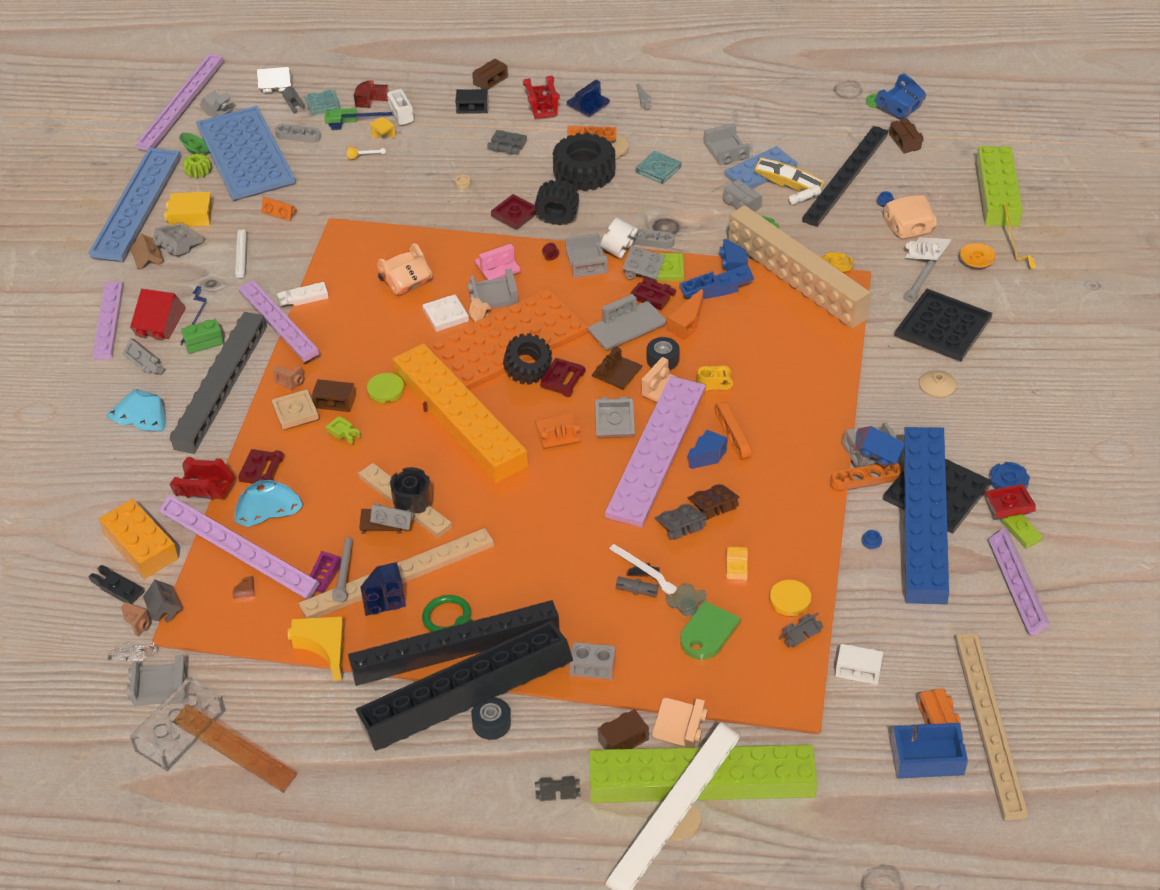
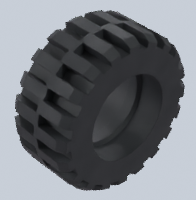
[552,133,616,191]

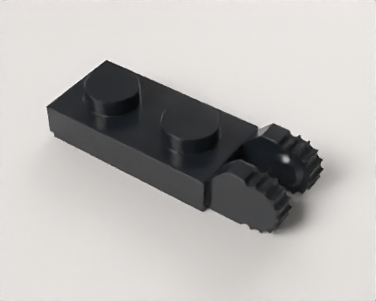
[88,565,144,604]

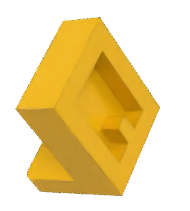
[727,547,748,580]

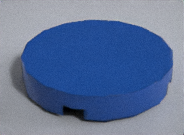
[989,462,1030,489]

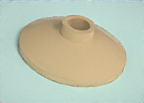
[919,370,957,398]

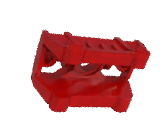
[523,75,560,118]
[170,457,235,499]

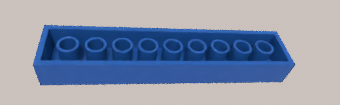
[903,427,949,604]

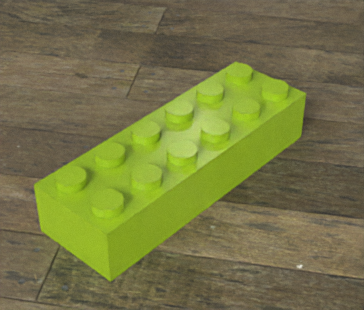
[976,146,1023,226]

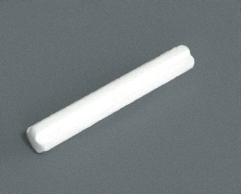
[235,229,247,279]

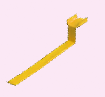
[1004,202,1036,270]

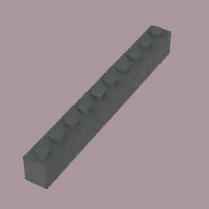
[170,312,266,454]

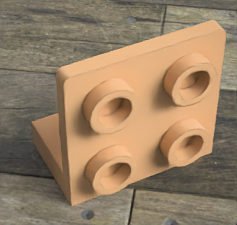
[642,357,676,402]

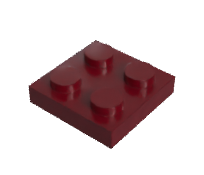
[491,194,536,229]

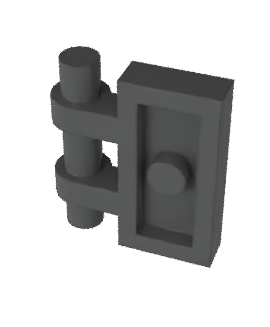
[487,130,527,155]

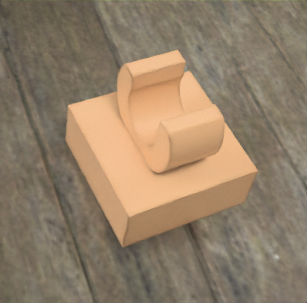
[468,298,491,322]

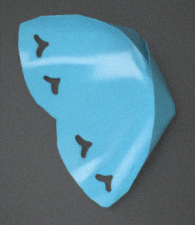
[106,389,166,431]
[235,480,302,527]

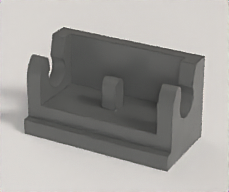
[143,579,181,623]

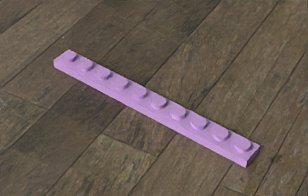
[136,54,223,151]
[159,494,320,599]

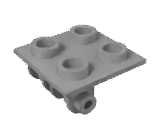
[623,246,665,279]

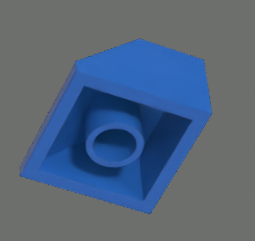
[855,426,905,467]

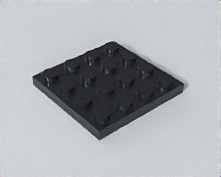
[895,288,993,361]
[883,459,992,534]

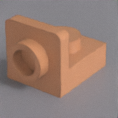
[273,365,304,391]
[121,602,150,637]

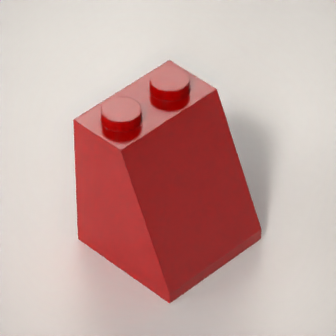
[130,289,186,340]

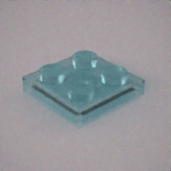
[304,90,341,114]
[636,151,681,184]

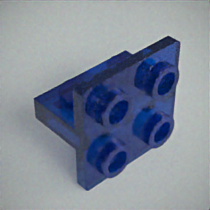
[566,80,610,117]

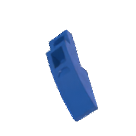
[680,264,754,298]

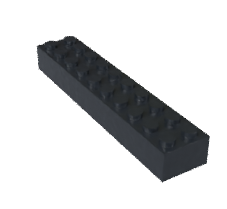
[355,620,573,751]

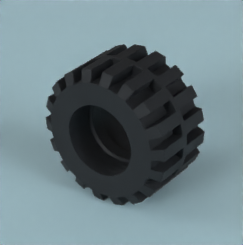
[534,179,579,225]
[503,333,552,384]

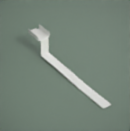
[609,544,678,596]

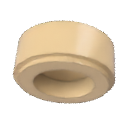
[455,174,472,189]

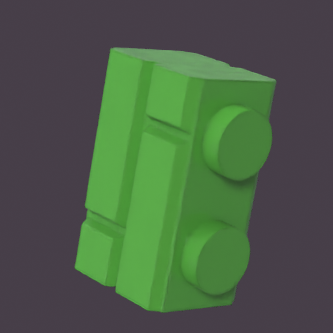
[181,319,223,354]

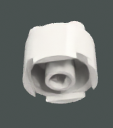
[600,217,639,259]

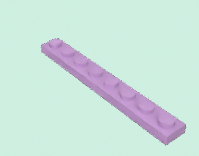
[238,280,319,362]

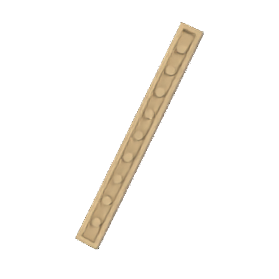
[299,528,494,618]
[955,633,1028,821]

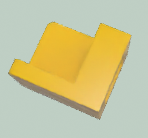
[370,117,396,139]

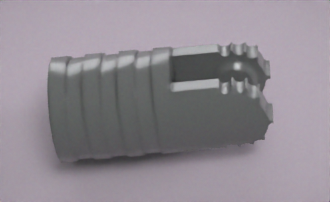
[282,87,305,113]

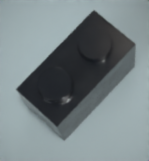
[455,89,489,114]

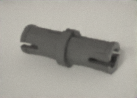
[616,576,659,598]

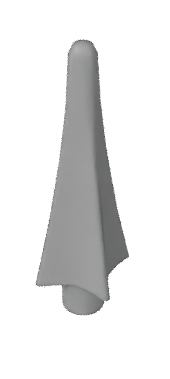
[636,84,652,109]

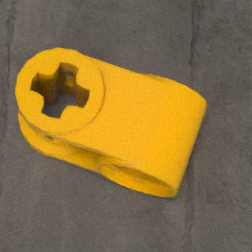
[697,365,733,391]

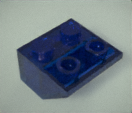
[360,562,406,616]

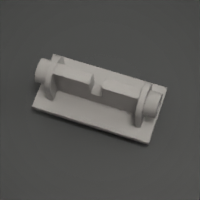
[370,504,414,530]

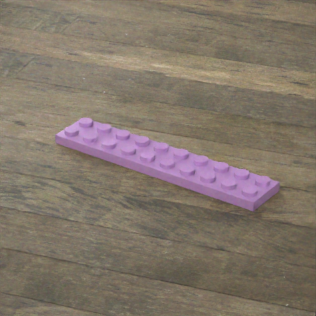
[605,376,706,528]

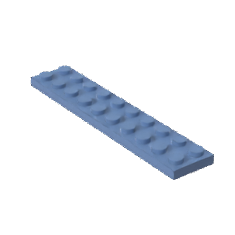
[89,148,181,261]

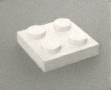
[422,294,469,332]

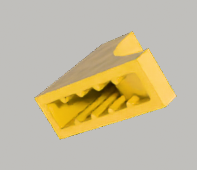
[287,617,345,681]

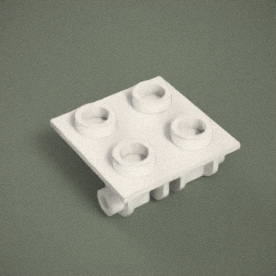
[905,237,952,260]

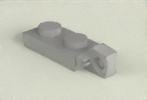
[123,338,164,375]

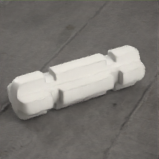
[788,185,821,205]

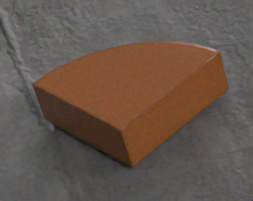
[233,576,254,599]

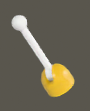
[347,146,386,160]

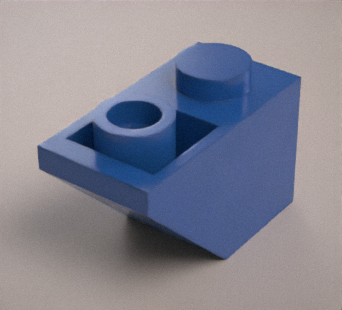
[720,239,748,271]
[687,430,728,469]

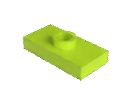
[1001,514,1043,548]

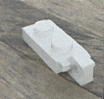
[277,282,329,306]

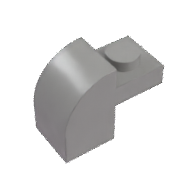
[199,90,231,117]

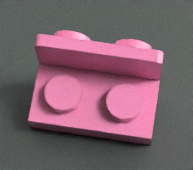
[475,244,520,280]

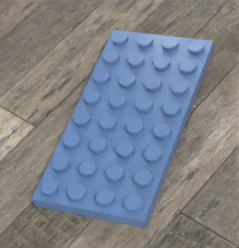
[196,106,296,200]

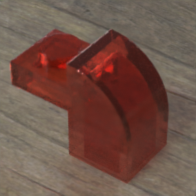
[353,80,389,108]

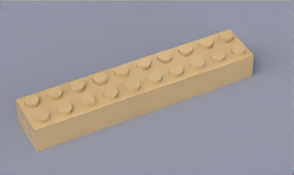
[728,205,871,329]

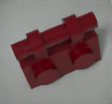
[631,278,676,310]

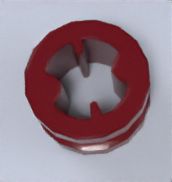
[542,243,559,260]

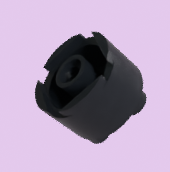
[390,467,432,513]

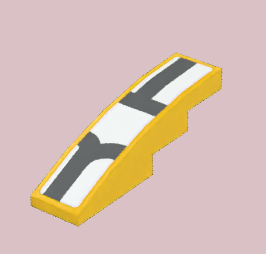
[754,157,825,197]

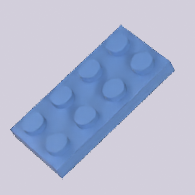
[725,146,797,189]

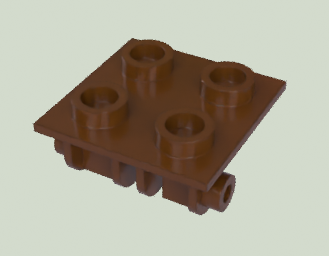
[592,347,642,389]
[687,484,740,519]

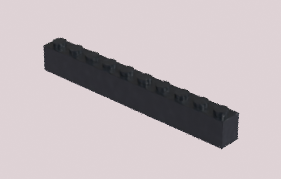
[348,600,559,686]

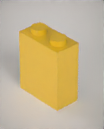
[165,192,213,227]

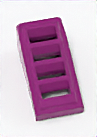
[310,551,341,593]

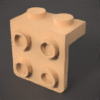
[652,698,708,748]

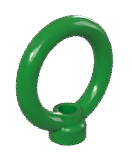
[422,595,473,632]

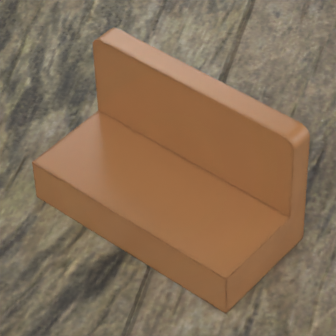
[130,233,163,269]

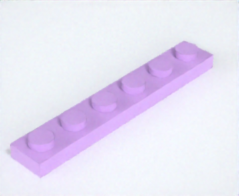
[93,281,124,360]
[989,528,1050,636]

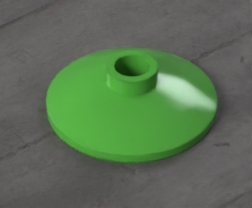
[179,133,209,154]

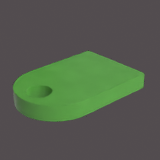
[680,601,741,660]

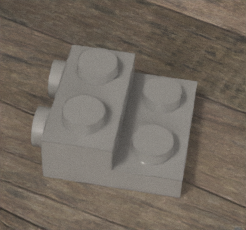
[154,223,204,255]
[595,397,635,438]

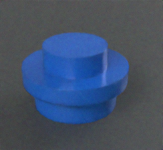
[877,191,894,207]
[862,530,882,549]

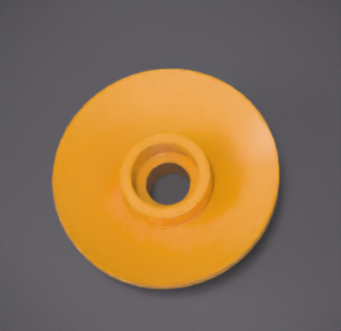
[960,243,996,267]

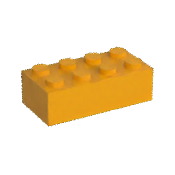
[98,498,178,579]

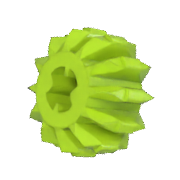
[183,153,211,179]

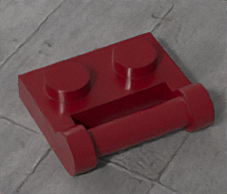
[540,358,586,397]
[238,449,284,486]

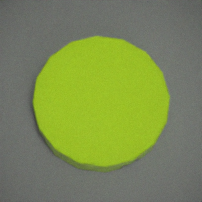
[367,373,404,403]

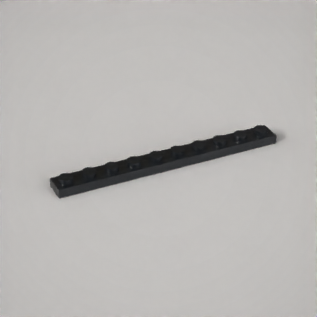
[802,126,888,227]

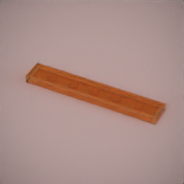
[174,704,297,793]

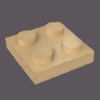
[271,389,319,430]

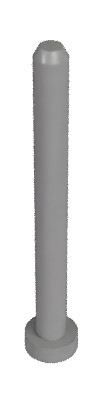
[904,260,937,303]
[332,537,353,602]

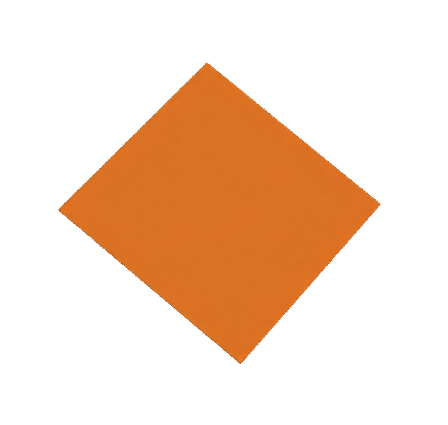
[152,218,871,734]

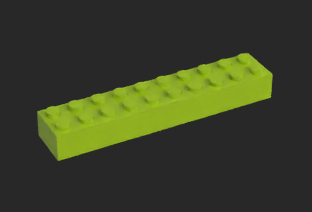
[590,745,817,803]

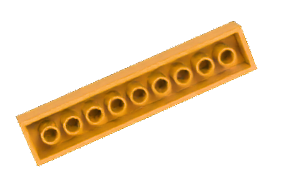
[392,343,528,483]

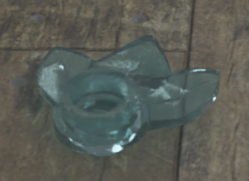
[665,583,707,616]

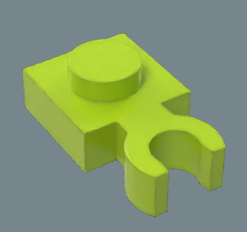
[326,416,360,444]

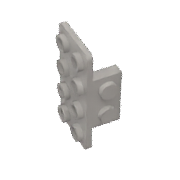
[588,294,666,350]

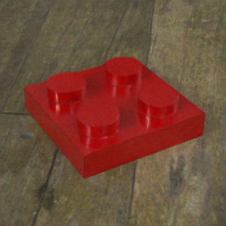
[985,484,1036,519]

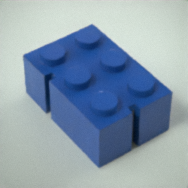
[891,723,968,779]

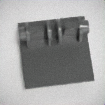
[654,504,707,540]

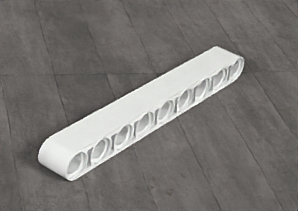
[606,722,741,890]

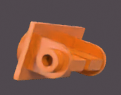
[262,196,297,221]

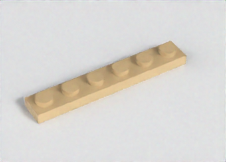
[358,463,452,539]

